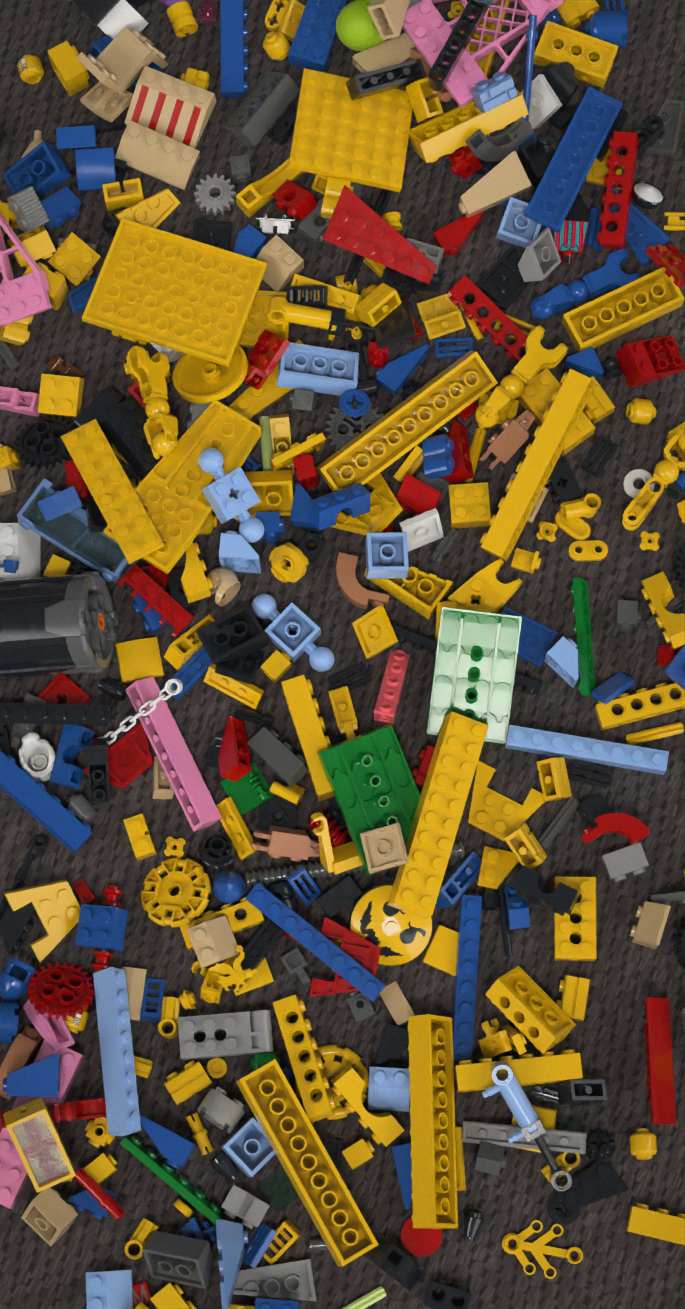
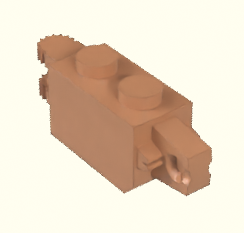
[479,409,536,470]
[251,825,320,862]

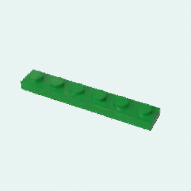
[571,577,596,698]
[120,1134,224,1224]

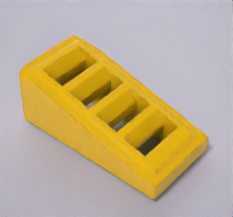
[263,1219,303,1265]

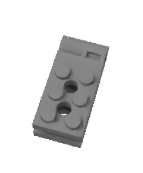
[178,1010,274,1060]

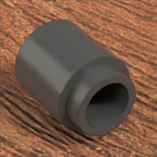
[67,794,97,823]

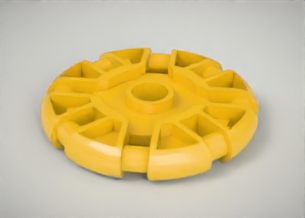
[141,857,211,928]
[295,1045,369,1120]

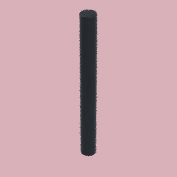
[497,883,513,957]

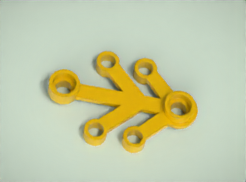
[502,1220,583,1279]

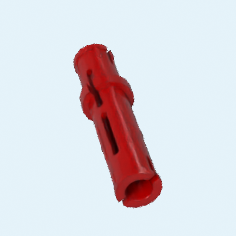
[73,1167,126,1221]

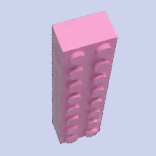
[0,1039,85,1209]

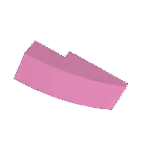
[0,386,40,417]
[23,999,75,1050]

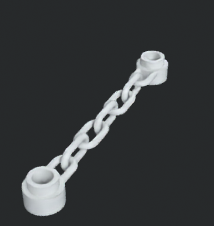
[98,678,183,745]

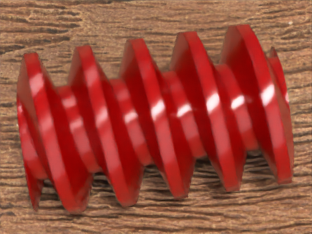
[307,808,350,848]

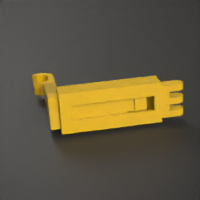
[310,812,362,875]

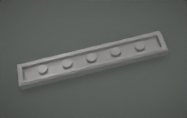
[462,1121,587,1154]

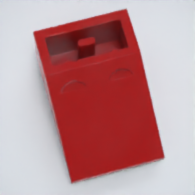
[615,335,685,388]

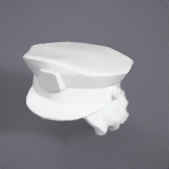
[18,732,56,782]

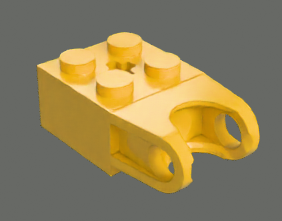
[447,559,522,613]

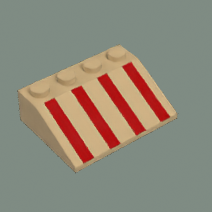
[124,66,217,149]

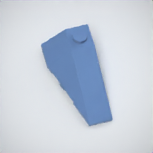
[216,1219,249,1309]

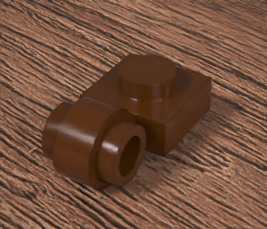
[47,355,85,378]

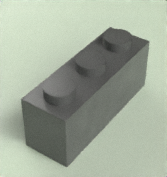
[247,727,308,788]

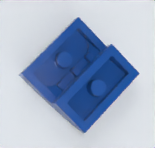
[75,147,117,191]

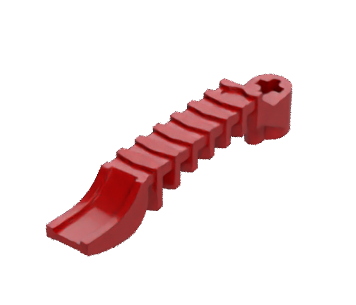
[0,1097,107,1130]

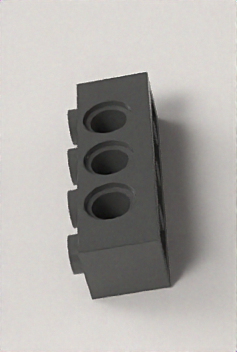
[298,182,364,246]

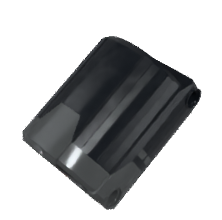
[0,572,119,680]

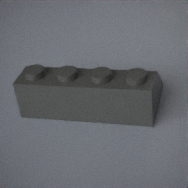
[222,71,300,146]

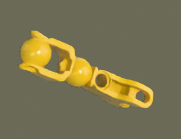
[475,325,568,429]
[127,346,178,459]
[622,424,685,531]

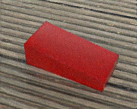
[72,878,96,905]

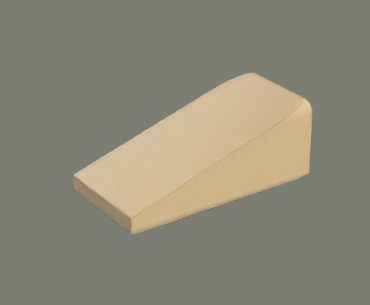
[152,756,174,799]
[380,981,415,1027]

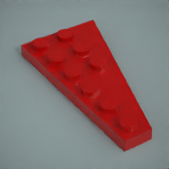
[322,185,437,284]

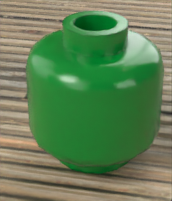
[250,1051,281,1071]

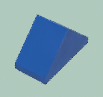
[565,347,604,379]

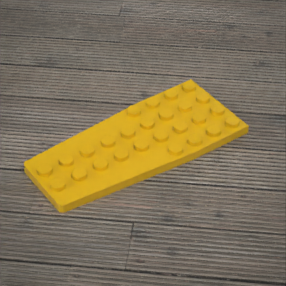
[103,401,262,574]

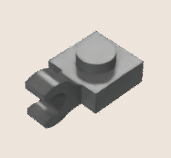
[414,472,451,501]
[280,947,311,985]

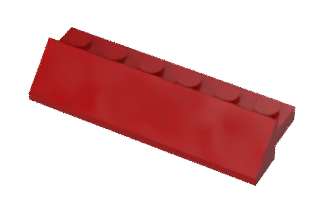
[644,997,676,1125]

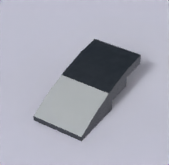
[72,0,150,39]

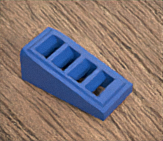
[140,977,166,1022]

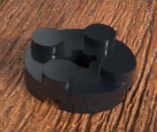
[258,796,298,832]

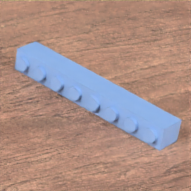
[505,725,669,775]
[93,967,141,1136]

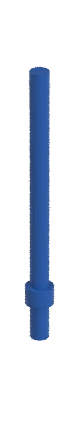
[523,15,538,122]

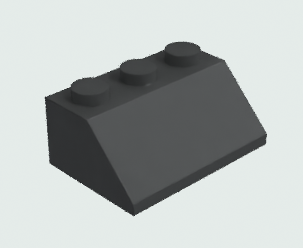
[142,1230,213,1289]

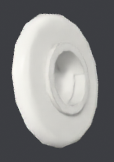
[623,469,655,498]

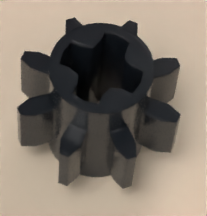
[400,381,423,401]

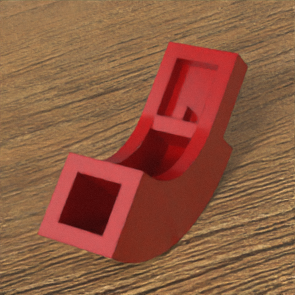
[580,813,651,846]

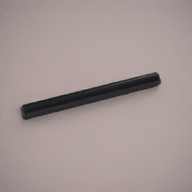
[343,189,391,285]

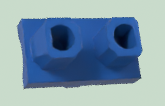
[181,1217,216,1251]

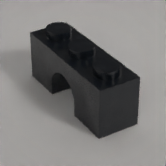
[512,865,580,916]

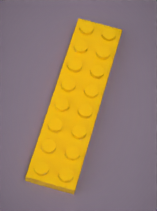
[61,419,165,564]

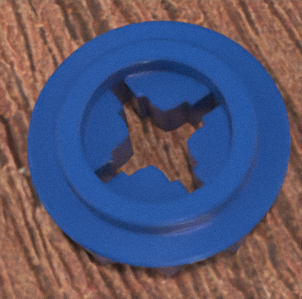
[339,389,370,419]

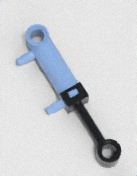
[482,1061,572,1191]

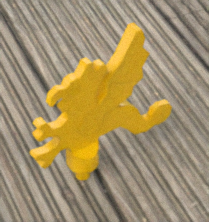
[209,945,258,992]

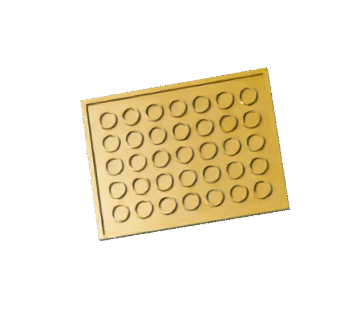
[82,218,268,367]

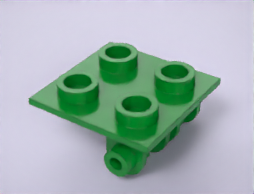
[220,762,275,816]

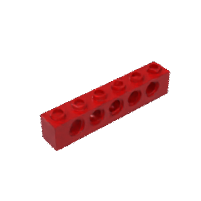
[597,131,639,250]
[449,275,528,362]

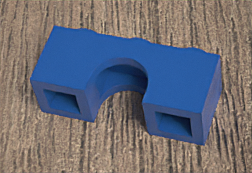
[309,483,370,530]
[49,725,94,789]

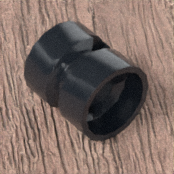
[266,882,297,912]

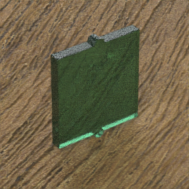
[258,1166,299,1213]

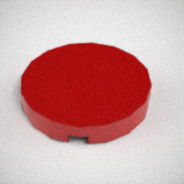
[401,1217,442,1256]

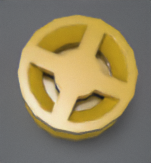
[382,212,403,232]

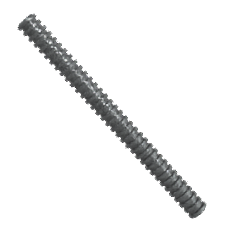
[245,840,465,889]

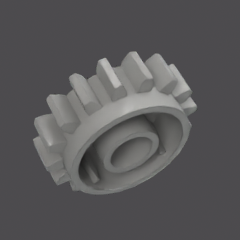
[194,174,236,216]

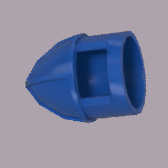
[212,870,245,904]
[0,957,37,1002]

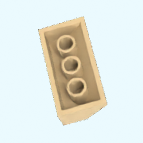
[115,120,200,190]

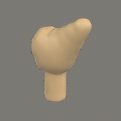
[21,130,43,159]

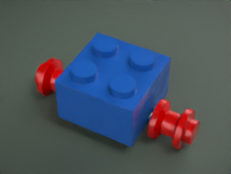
[75,885,128,972]

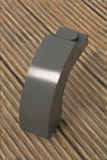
[465,116,535,162]

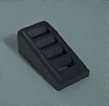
[286,286,328,306]

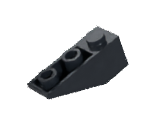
[86,738,111,804]

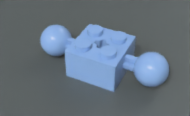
[198,448,264,543]
[252,594,335,672]

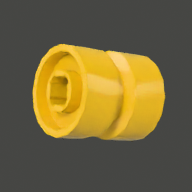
[167,1,198,38]

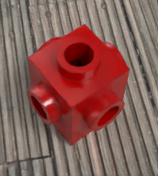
[449,146,482,180]

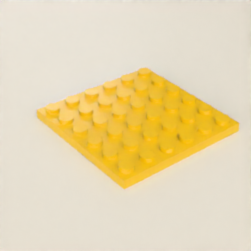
[288,68,413,193]

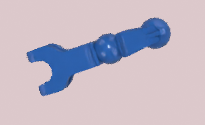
[530,248,642,319]

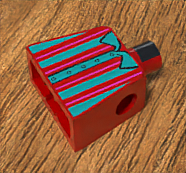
[550,220,588,265]

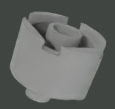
[197,1087,245,1134]

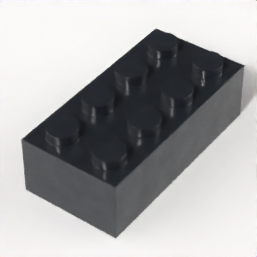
[98,396,164,481]

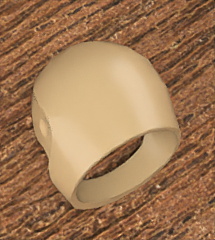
[207,567,241,607]

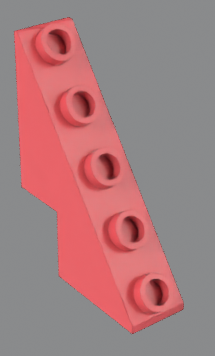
[374,650,410,724]

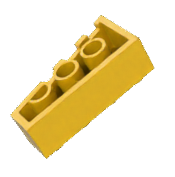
[364,566,453,620]

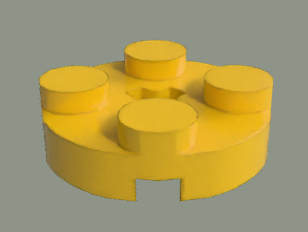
[269,542,309,583]

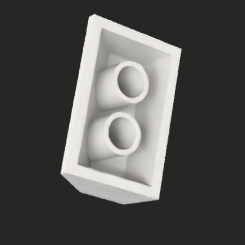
[0,523,41,580]

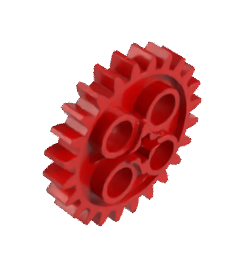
[28,961,95,1020]

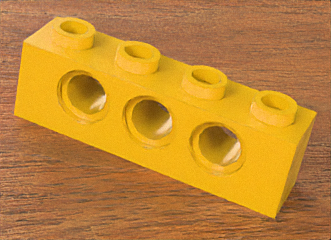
[180,897,265,951]

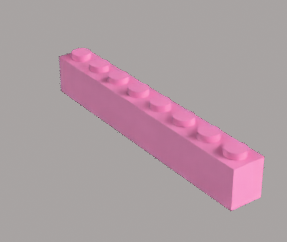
[125,677,222,832]

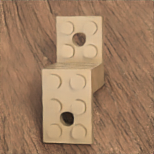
[77,26,169,95]

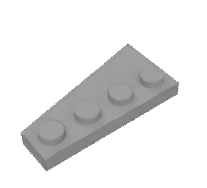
[234,1259,317,1302]

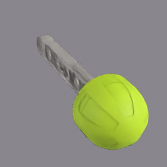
[336,0,422,51]

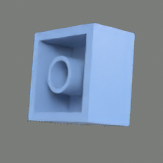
[495,197,541,248]
[365,532,409,579]
[220,1117,275,1178]

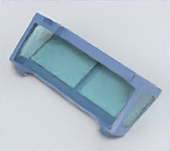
[17,478,139,584]

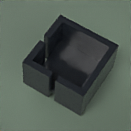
[517,131,560,188]

